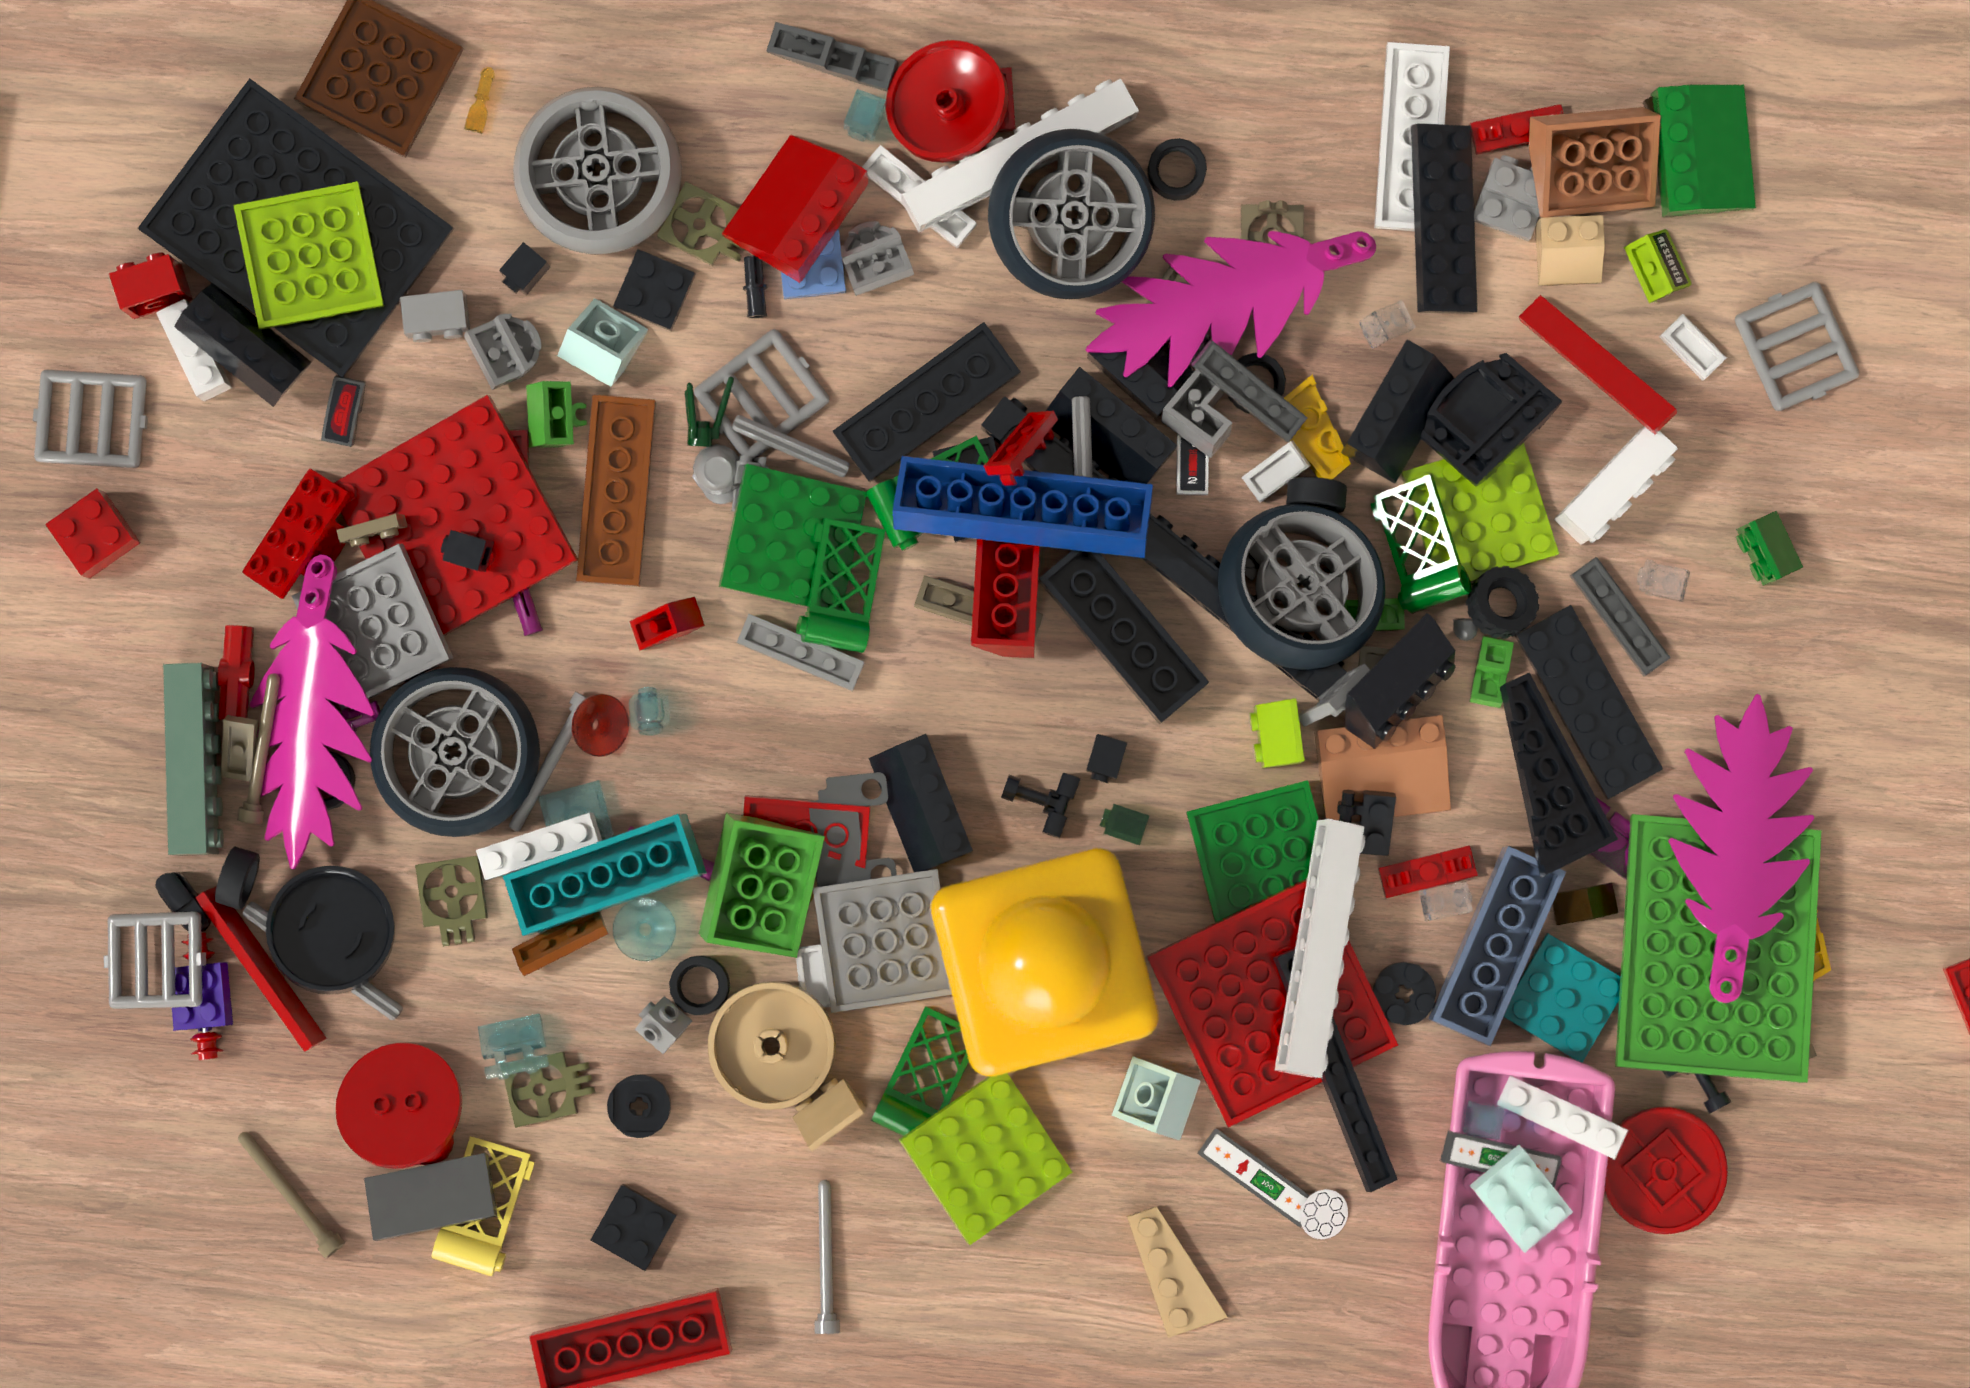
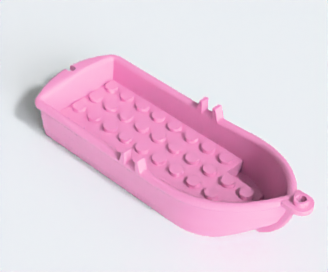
[1428,1051,1615,1388]

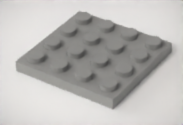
[292,544,454,710]
[813,869,952,1013]

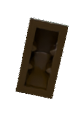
[1552,882,1619,925]

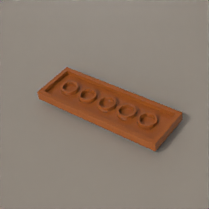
[576,395,656,587]

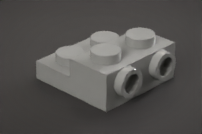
[1474,155,1540,242]

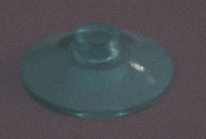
[613,898,676,961]

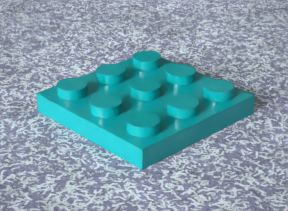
[1504,933,1620,1063]

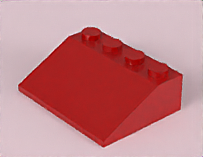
[722,134,868,283]

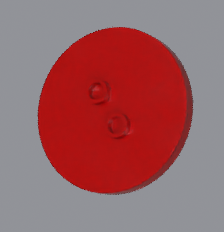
[335,1043,462,1169]
[1604,1107,1728,1234]

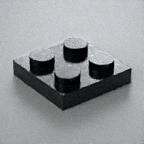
[613,249,696,332]
[591,1184,677,1271]

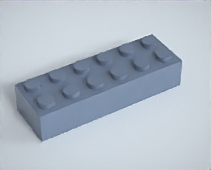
[1428,846,1566,1046]

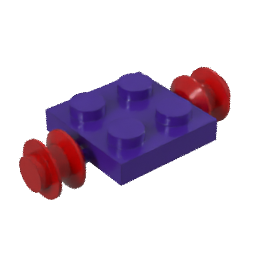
[172,932,233,1060]

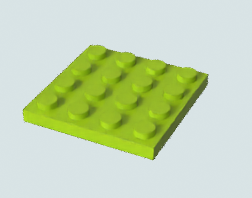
[233,181,384,330]
[1401,443,1559,582]
[899,1073,1072,1245]

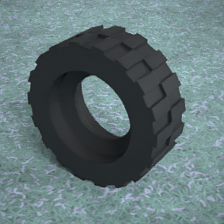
[1466,566,1540,639]

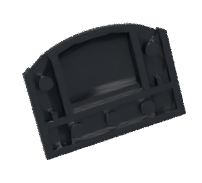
[1421,353,1562,487]

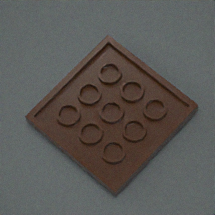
[294,0,464,158]

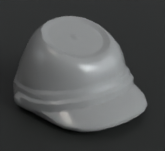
[692,444,740,504]

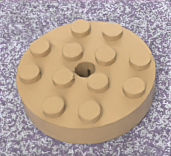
[708,981,836,1110]

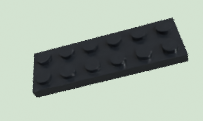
[1411,123,1478,314]
[832,322,1021,483]
[1515,605,1663,800]

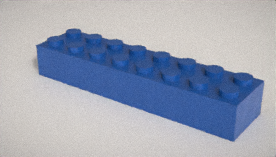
[893,456,1153,558]

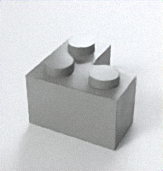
[1161,370,1233,458]

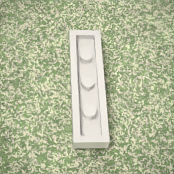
[862,145,977,249]
[476,812,602,880]
[1497,1075,1628,1159]

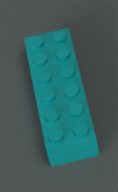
[503,814,707,936]

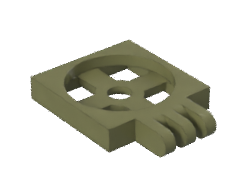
[657,182,745,266]
[415,856,488,947]
[501,1051,595,1128]

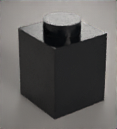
[499,242,550,295]
[441,530,494,572]
[1086,734,1127,784]

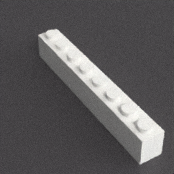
[901,79,1139,233]
[1275,819,1365,1078]

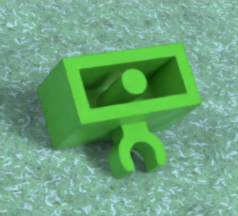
[526,381,587,448]

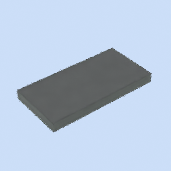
[364,1153,497,1241]

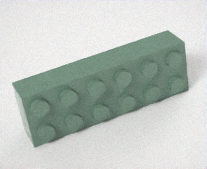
[163,663,224,856]

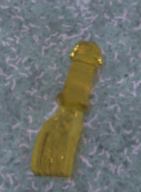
[464,67,495,134]

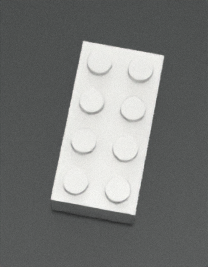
[1554,427,1678,545]

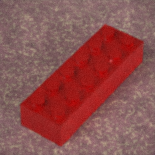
[529,1288,733,1388]

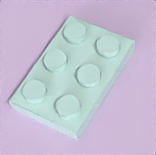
[1470,1145,1573,1253]

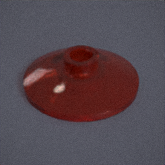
[572,694,629,757]

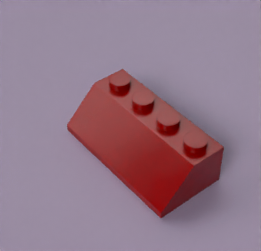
[971,539,1040,658]

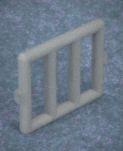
[1735,282,1859,411]
[694,329,830,461]
[33,369,148,468]
[104,912,206,1009]

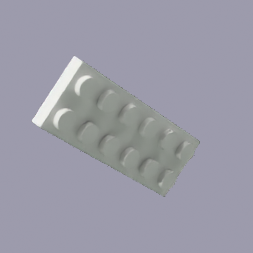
[1374,42,1450,231]

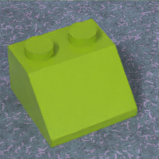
[1249,698,1305,769]

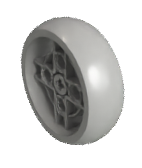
[513,87,682,255]

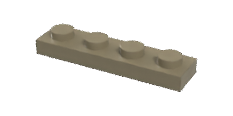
[914,575,1043,639]

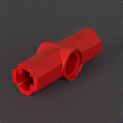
[218,625,255,720]

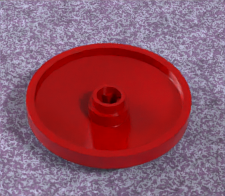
[886,40,1008,163]

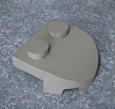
[841,221,914,296]
[464,314,541,390]

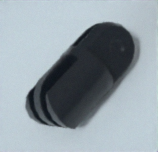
[155,872,211,932]

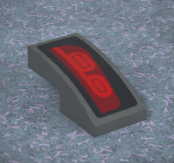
[321,375,366,447]

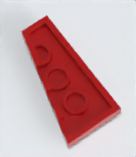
[743,795,870,869]

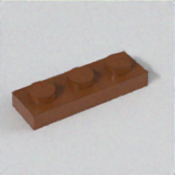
[512,911,609,976]

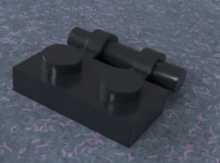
[1337,790,1396,856]

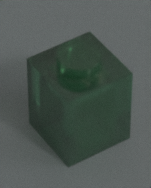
[1099,804,1149,846]

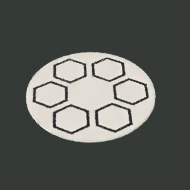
[1300,1189,1348,1239]

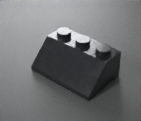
[1087,344,1194,420]

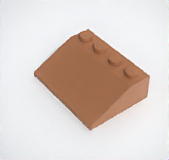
[1529,107,1661,218]
[1314,715,1451,822]

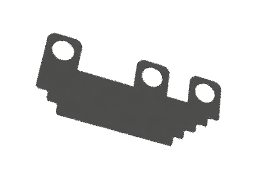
[809,772,897,887]

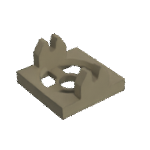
[1241,200,1304,246]

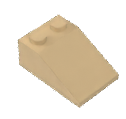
[792,1078,867,1151]

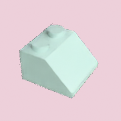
[557,298,648,387]
[1112,1056,1201,1141]

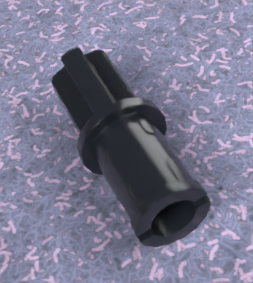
[743,255,768,319]

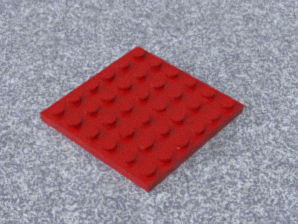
[334,395,578,636]
[1146,879,1398,1128]

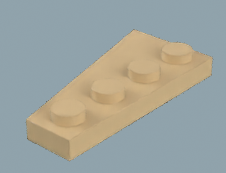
[1127,1206,1228,1338]

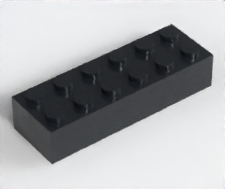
[1038,550,1209,725]

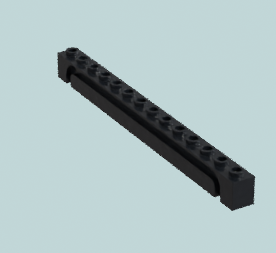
[981,396,1347,701]

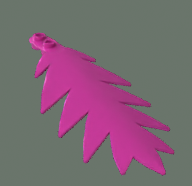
[1085,231,1376,387]
[250,555,375,869]
[1668,694,1814,1003]

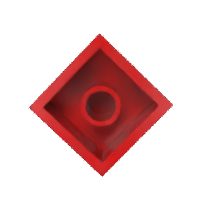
[109,252,193,319]
[45,488,141,579]

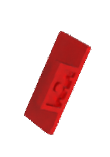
[242,469,351,599]

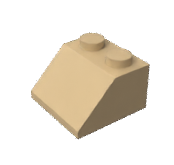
[1535,215,1605,286]

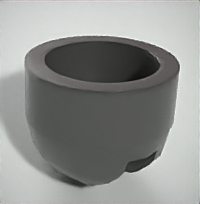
[1453,618,1478,641]

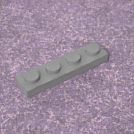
[737,614,865,691]

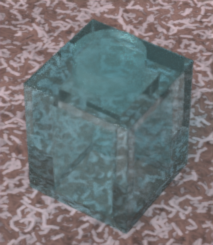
[843,89,887,142]
[1463,1100,1505,1140]

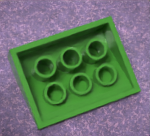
[699,812,825,958]

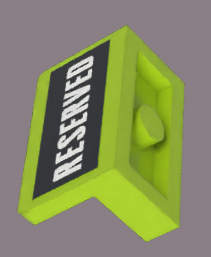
[1624,229,1692,303]

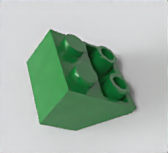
[1736,511,1803,586]

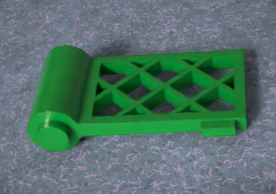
[866,435,989,551]
[1370,475,1471,614]
[796,518,885,653]
[871,1006,969,1136]

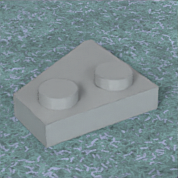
[1298,664,1370,727]

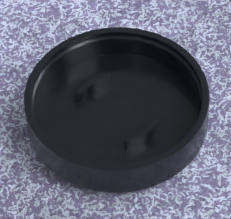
[266,866,395,995]

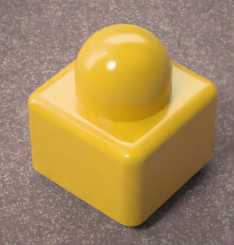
[931,848,1159,1076]

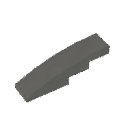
[766,22,899,92]

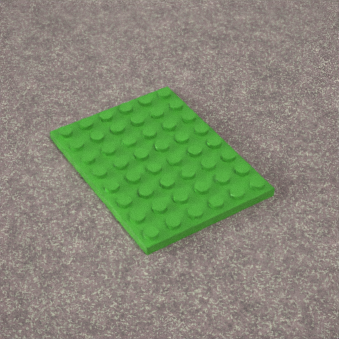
[1615,814,1822,1083]

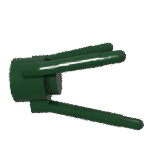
[685,377,734,447]

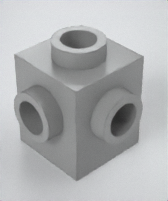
[635,996,692,1054]

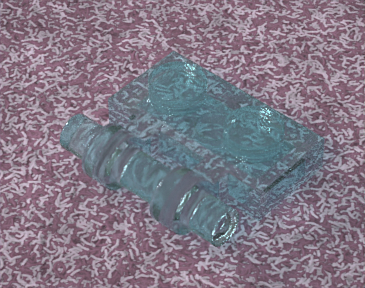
[478,1014,549,1080]

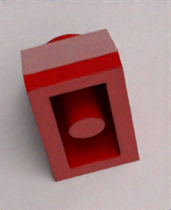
[629,597,705,651]

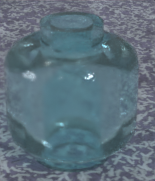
[628,687,670,736]

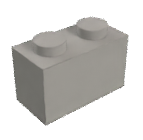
[400,290,470,342]

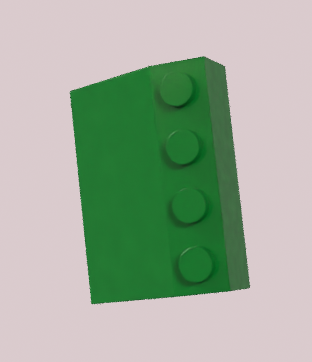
[1651,85,1756,217]

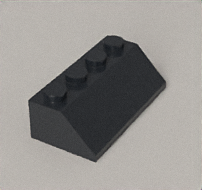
[174,283,312,407]
[1341,339,1455,484]
[1046,367,1177,484]
[1345,613,1456,749]
[869,734,973,872]

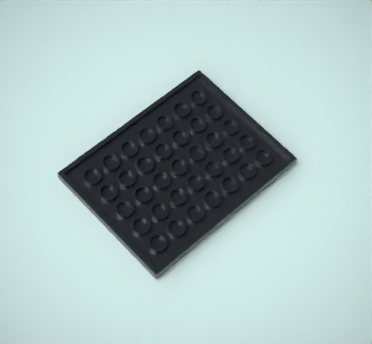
[137,78,454,378]

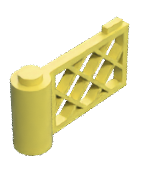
[432,1136,535,1277]

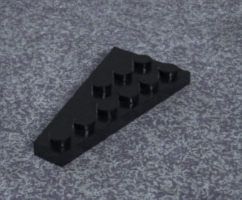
[1500,672,1618,878]

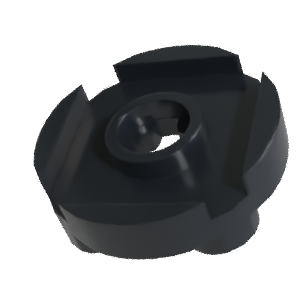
[1372,962,1436,1025]
[607,1074,671,1138]

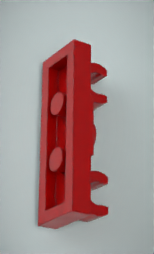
[1469,104,1564,155]
[984,411,1058,486]
[1378,845,1478,899]

